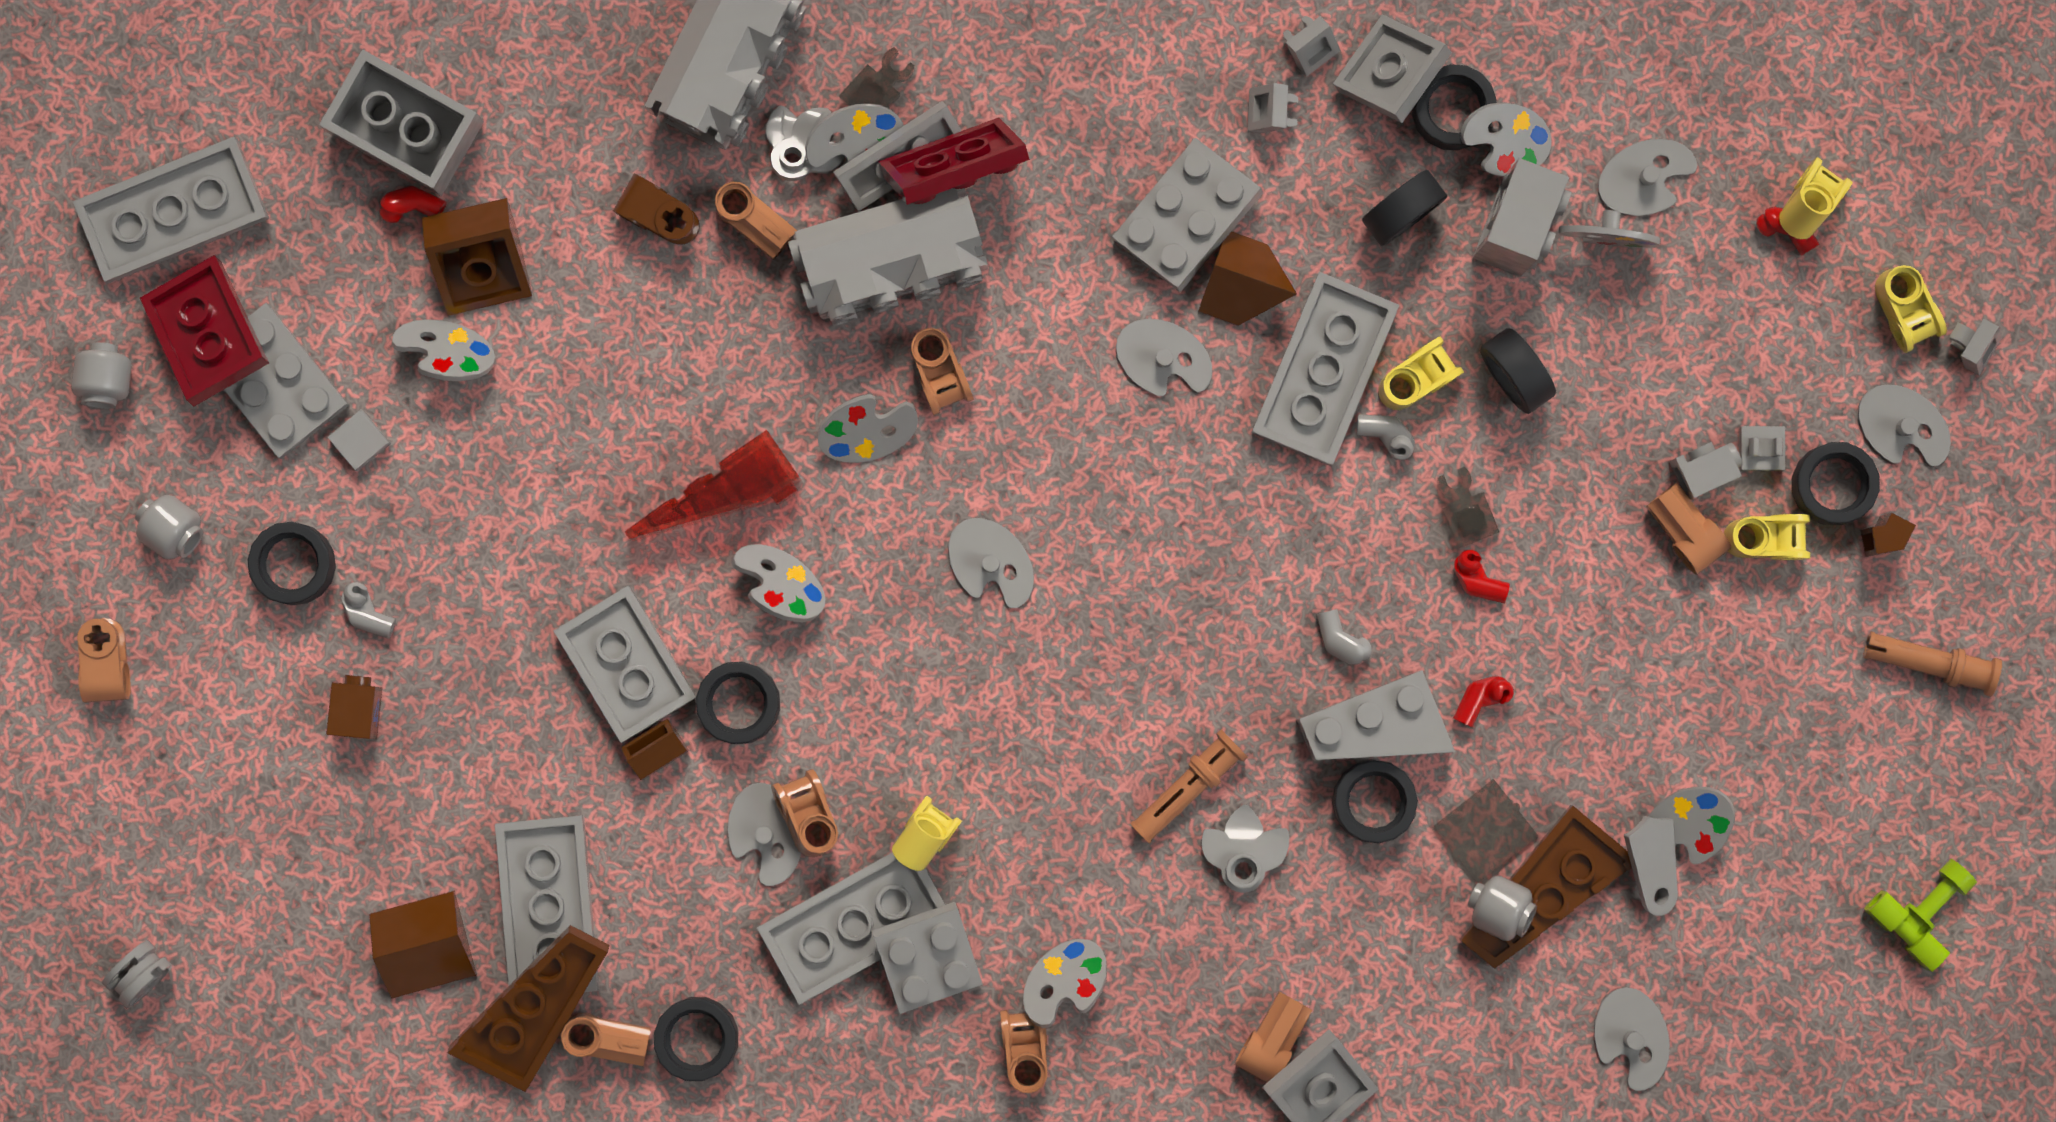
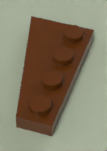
[1459,805,1632,969]
[447,925,609,1092]

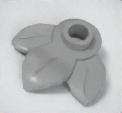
[766,105,846,181]
[1202,804,1290,893]

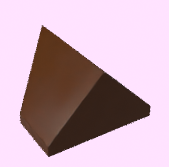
[1198,231,1297,326]

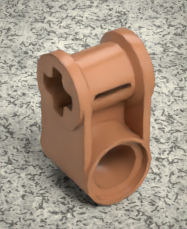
[911,328,974,415]
[77,618,131,703]
[771,769,838,857]
[1000,1010,1048,1093]

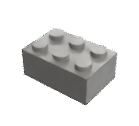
[319,49,484,197]
[1472,158,1572,277]

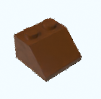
[422,198,532,316]

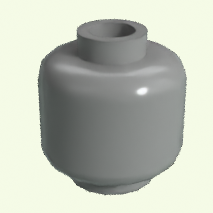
[71,342,132,409]
[135,495,203,560]
[1467,876,1537,941]

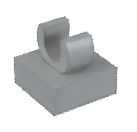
[1283,16,1341,77]
[1248,83,1298,133]
[1949,319,2002,376]
[1739,426,1785,471]

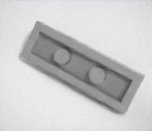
[833,101,962,211]

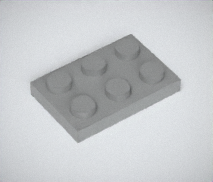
[1112,138,1263,292]
[224,303,349,459]
[554,585,696,743]

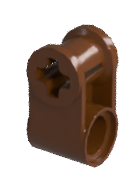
[613,173,700,245]

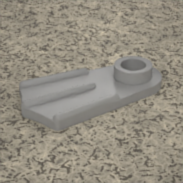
[1624,816,1678,916]

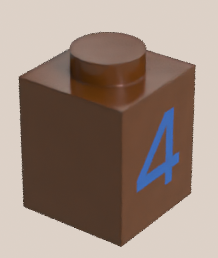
[326,675,383,739]

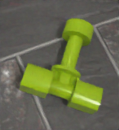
[1864,859,1977,972]

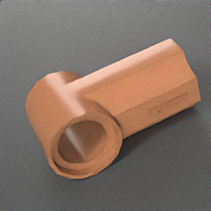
[715,182,797,260]
[1646,483,1731,575]
[1235,991,1312,1083]
[561,1013,651,1066]

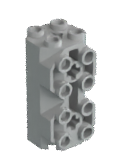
[645,0,807,150]
[788,188,988,326]

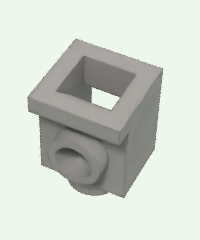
[1669,442,1743,500]

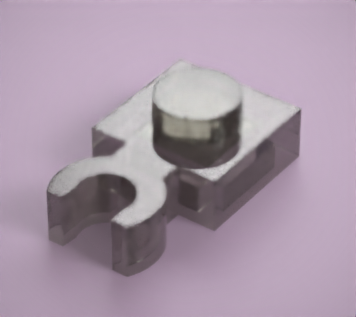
[839,47,915,108]
[1437,467,1500,549]

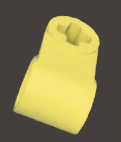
[1779,157,1853,239]
[1875,265,1947,353]
[1378,336,1464,410]
[1724,514,1810,560]
[892,796,962,871]

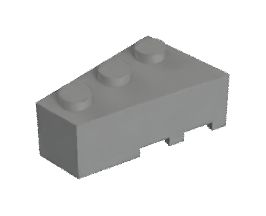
[1296,670,1455,760]

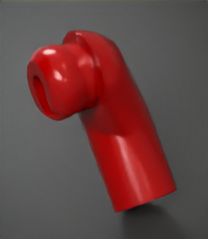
[379,186,447,223]
[1756,206,1820,256]
[1454,549,1510,604]
[1453,676,1514,728]

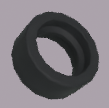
[1412,64,1497,151]
[1362,170,1447,246]
[1480,328,1556,414]
[1792,442,1880,525]
[247,521,336,606]
[696,661,781,744]
[1332,760,1418,844]
[654,997,738,1081]

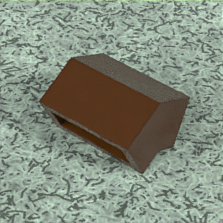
[1860,513,1916,557]
[621,719,689,780]

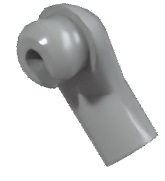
[1356,414,1415,460]
[341,582,396,639]
[1316,609,1372,665]

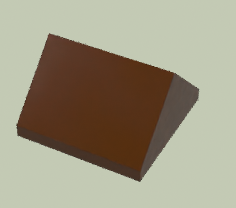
[369,891,477,999]

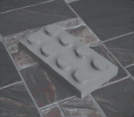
[72,137,269,284]
[1251,272,1400,467]
[495,815,599,992]
[757,852,946,1005]

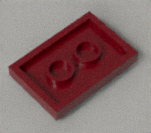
[879,117,1030,205]
[140,255,269,407]

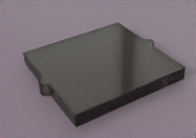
[1434,779,1538,883]

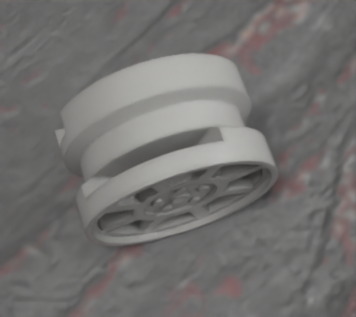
[102,940,172,1009]

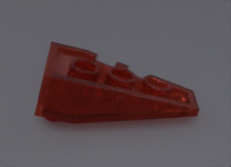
[625,430,802,541]

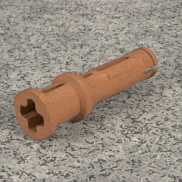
[1863,631,2002,697]
[1130,729,1248,844]

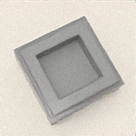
[328,409,391,471]

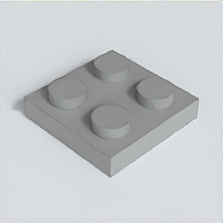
[1333,14,1452,123]
[872,902,983,1014]
[1262,1029,1379,1122]

